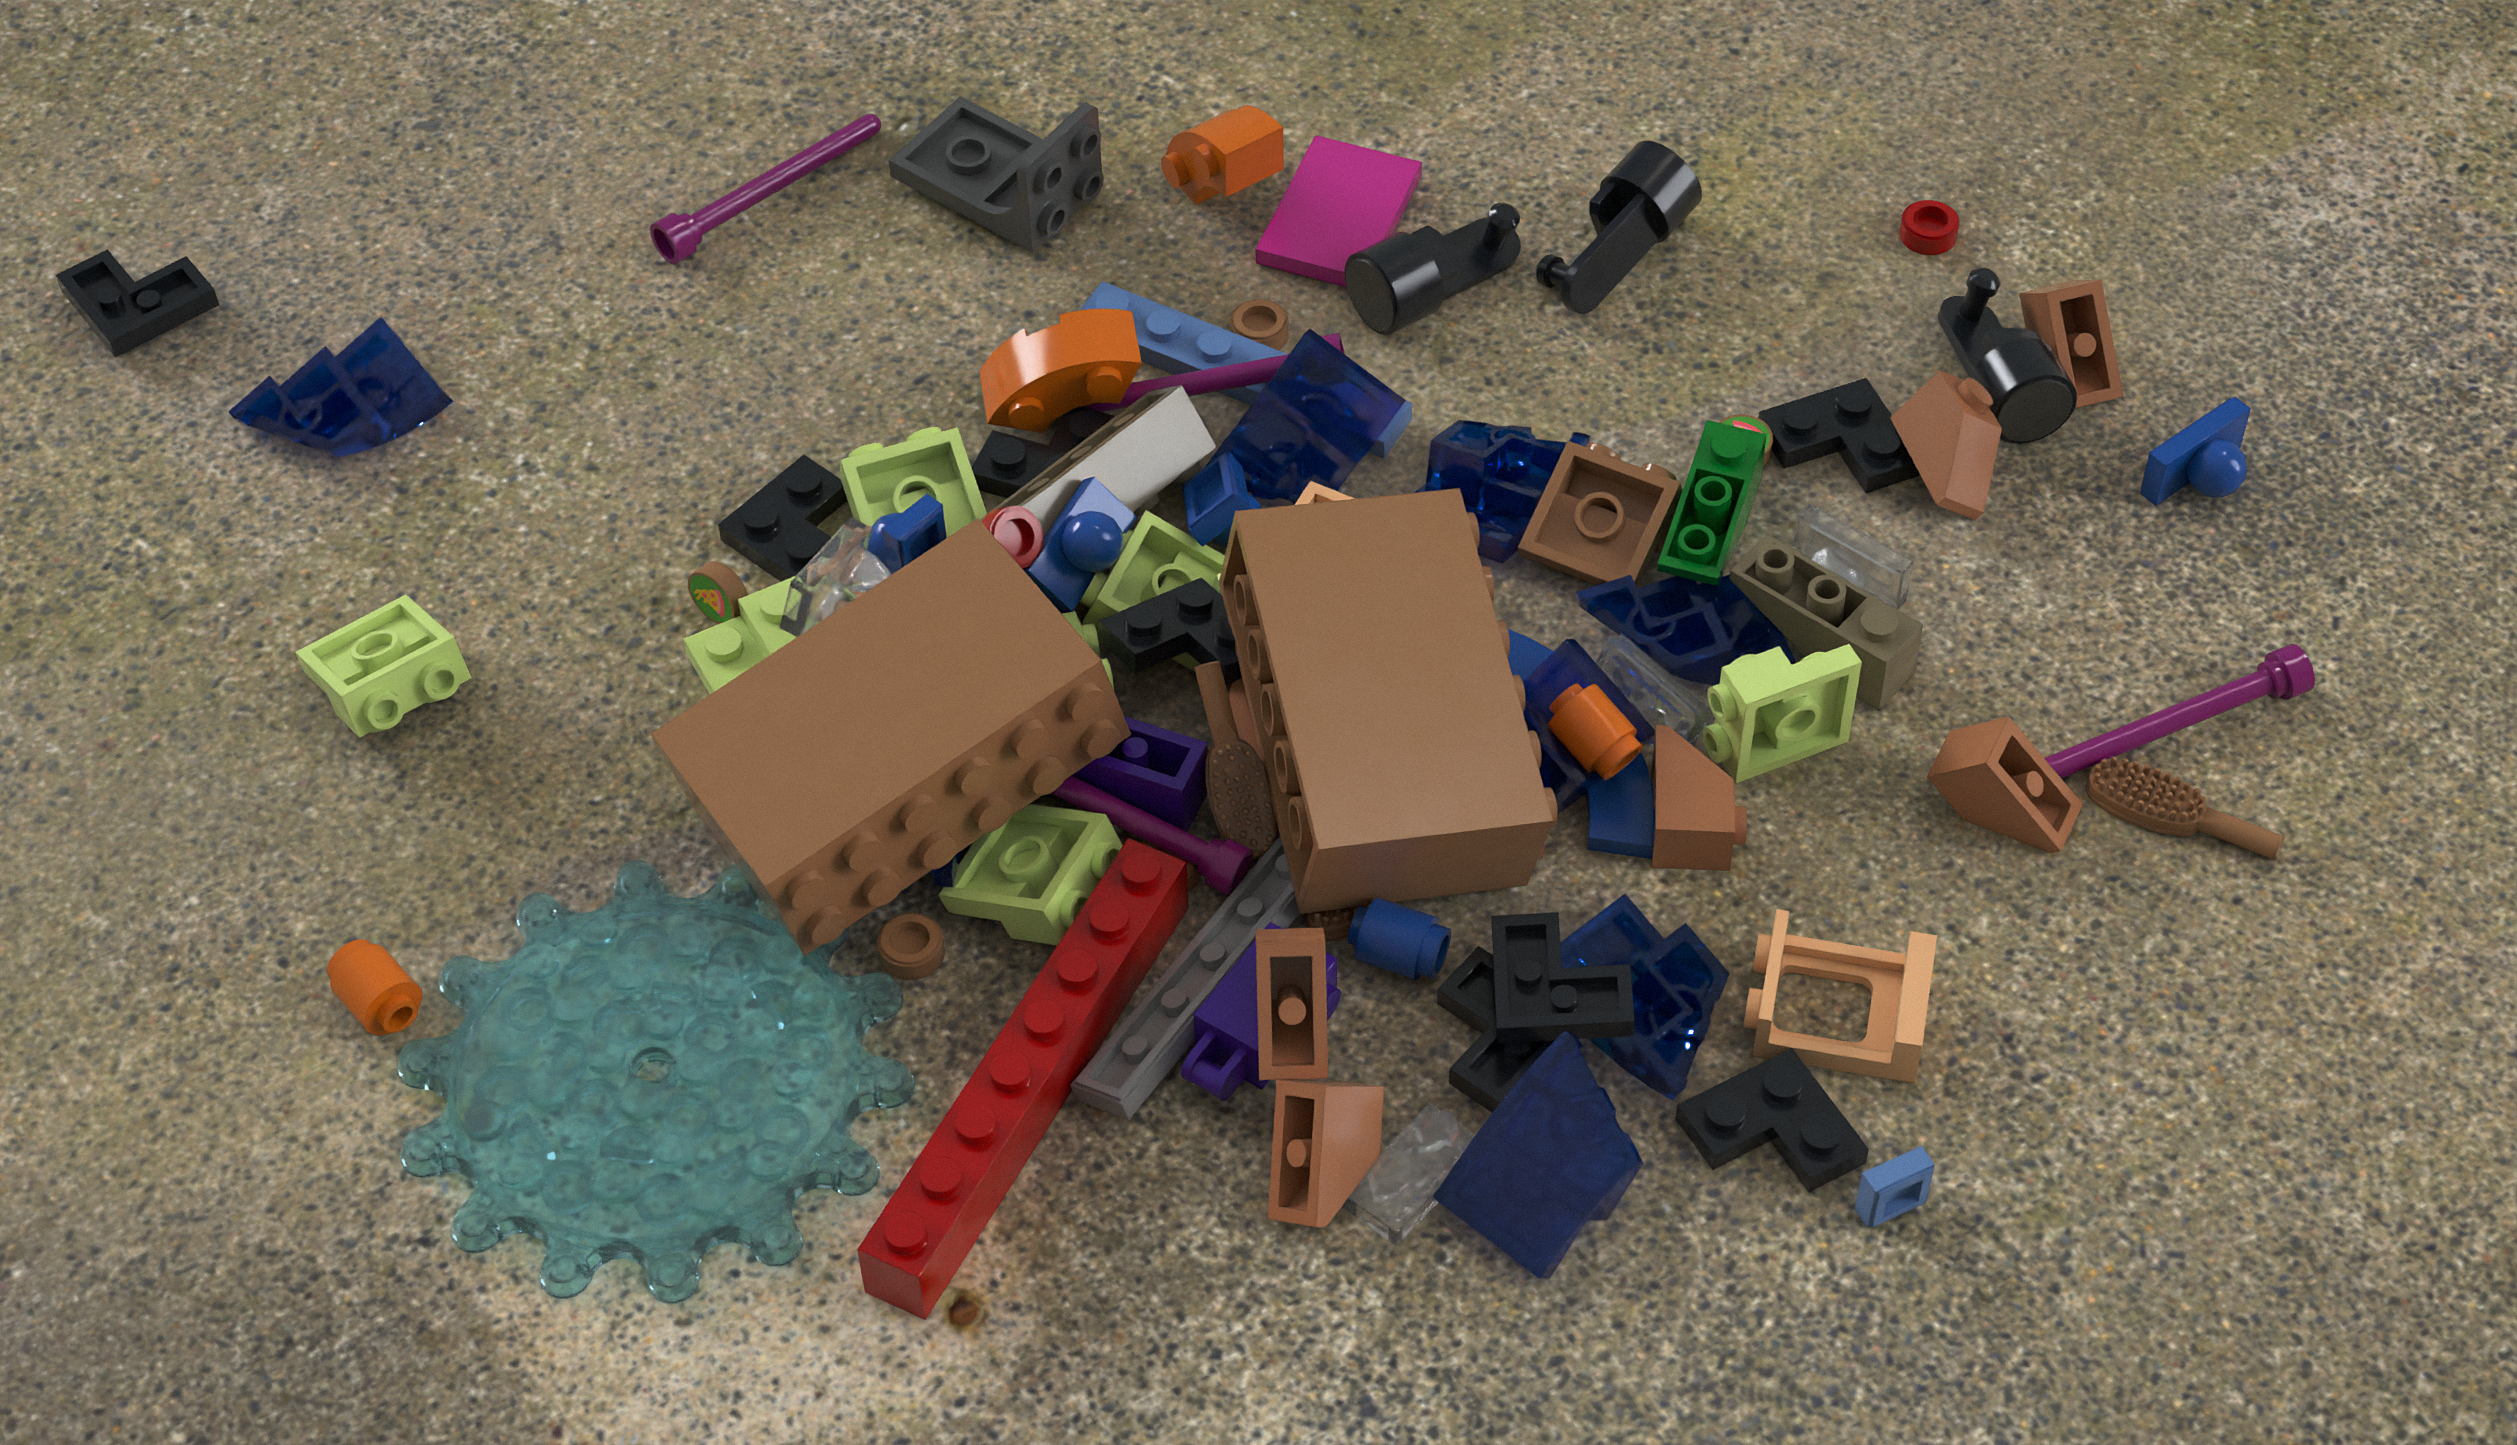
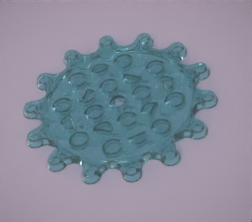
[396,860,915,1304]

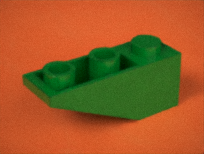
[1657,420,1766,586]

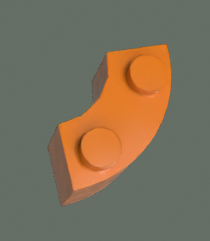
[1161,105,1284,205]
[979,309,1142,433]

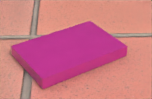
[1256,135,1422,287]

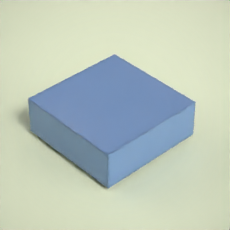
[1855,1146,1935,1228]

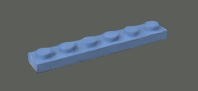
[1080,281,1412,458]

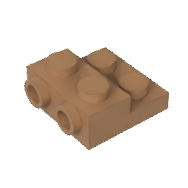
[1518,441,1682,599]

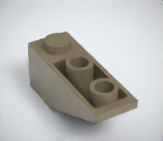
[1729,534,1923,711]

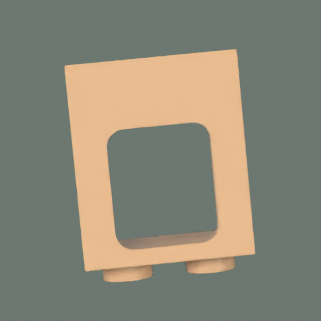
[1743,909,1937,1083]

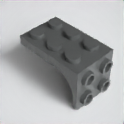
[889,96,1104,252]

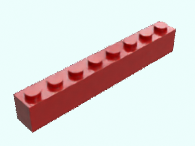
[857,838,1189,1320]

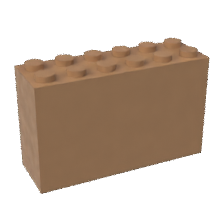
[1219,488,1558,914]
[651,518,1131,956]

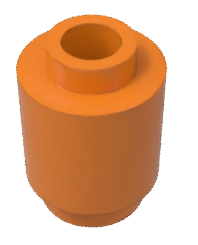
[1548,683,1643,781]
[327,939,423,1036]

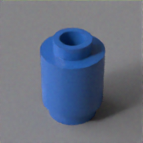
[1348,897,1451,980]

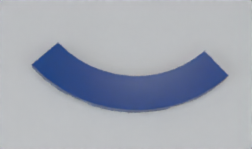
[1508,629,1655,859]

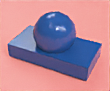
[2140,396,2251,506]
[1182,451,1261,549]
[1022,477,1137,613]
[866,494,947,576]

